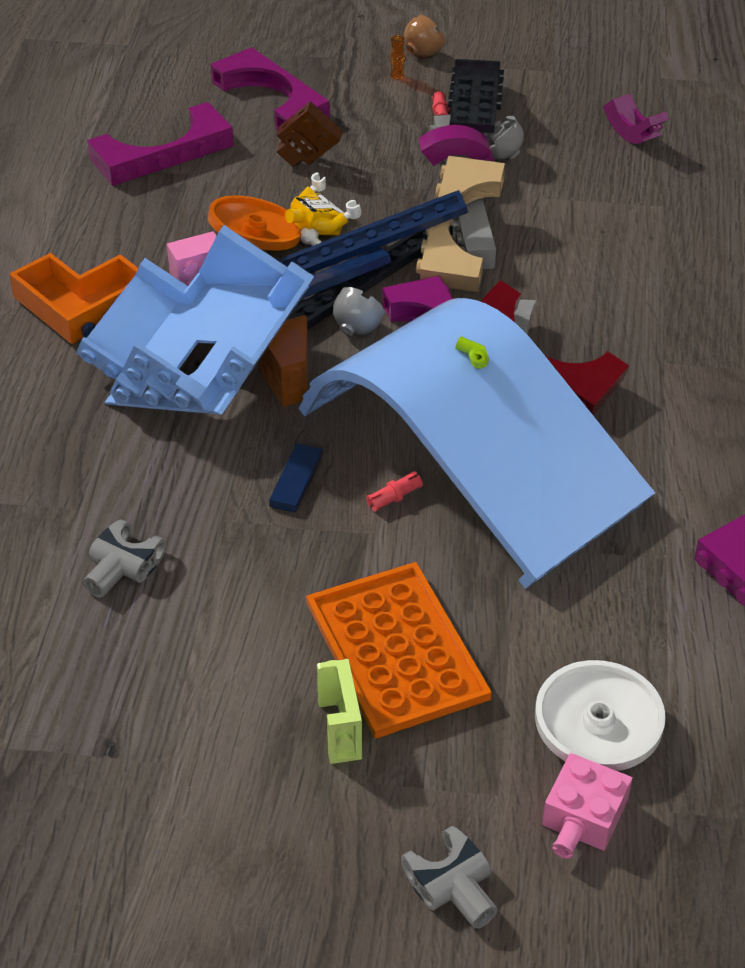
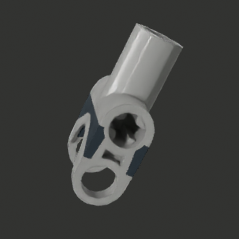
[83,519,166,598]
[401,826,498,929]

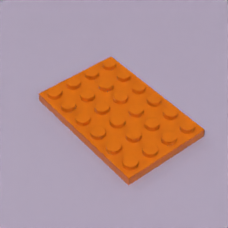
[306,562,492,739]

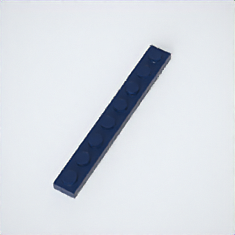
[277,190,468,274]

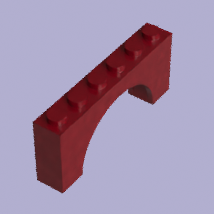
[480,280,629,415]

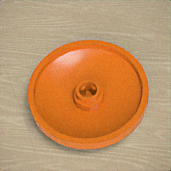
[208,195,302,251]

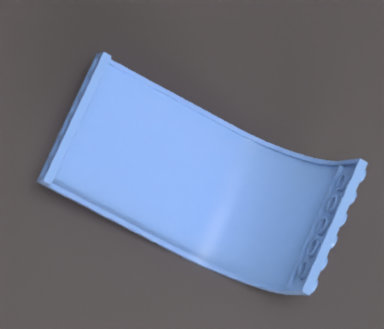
[299,298,655,589]

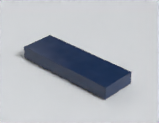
[269,443,323,513]

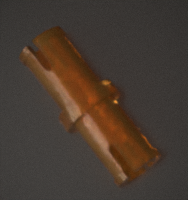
[389,35,406,80]

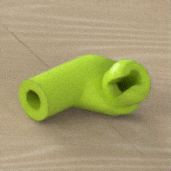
[455,336,489,369]

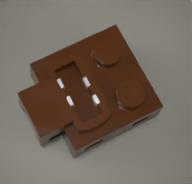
[276,101,343,167]

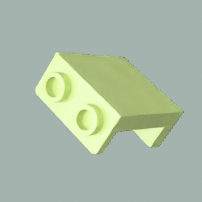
[317,659,362,764]

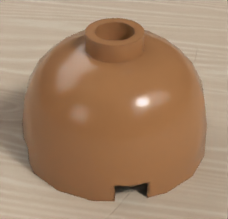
[403,15,445,58]

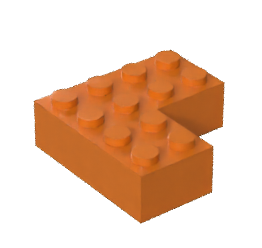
[9,253,138,344]

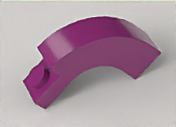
[603,93,670,144]
[418,125,495,166]

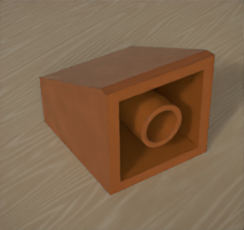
[258,315,308,407]

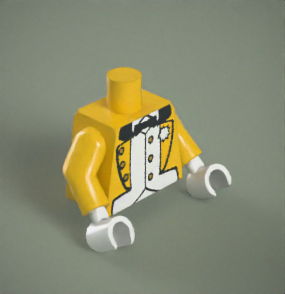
[285,173,361,236]

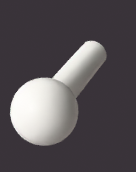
[301,228,321,246]

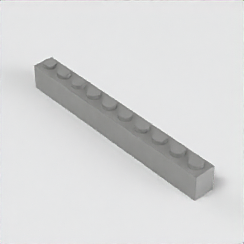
[430,115,496,269]

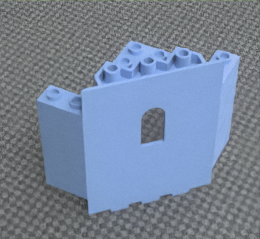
[76,225,314,415]

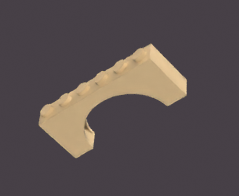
[416,156,505,292]

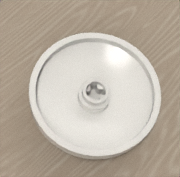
[535,660,665,771]

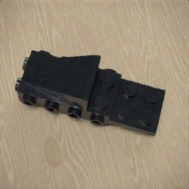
[448,59,504,133]

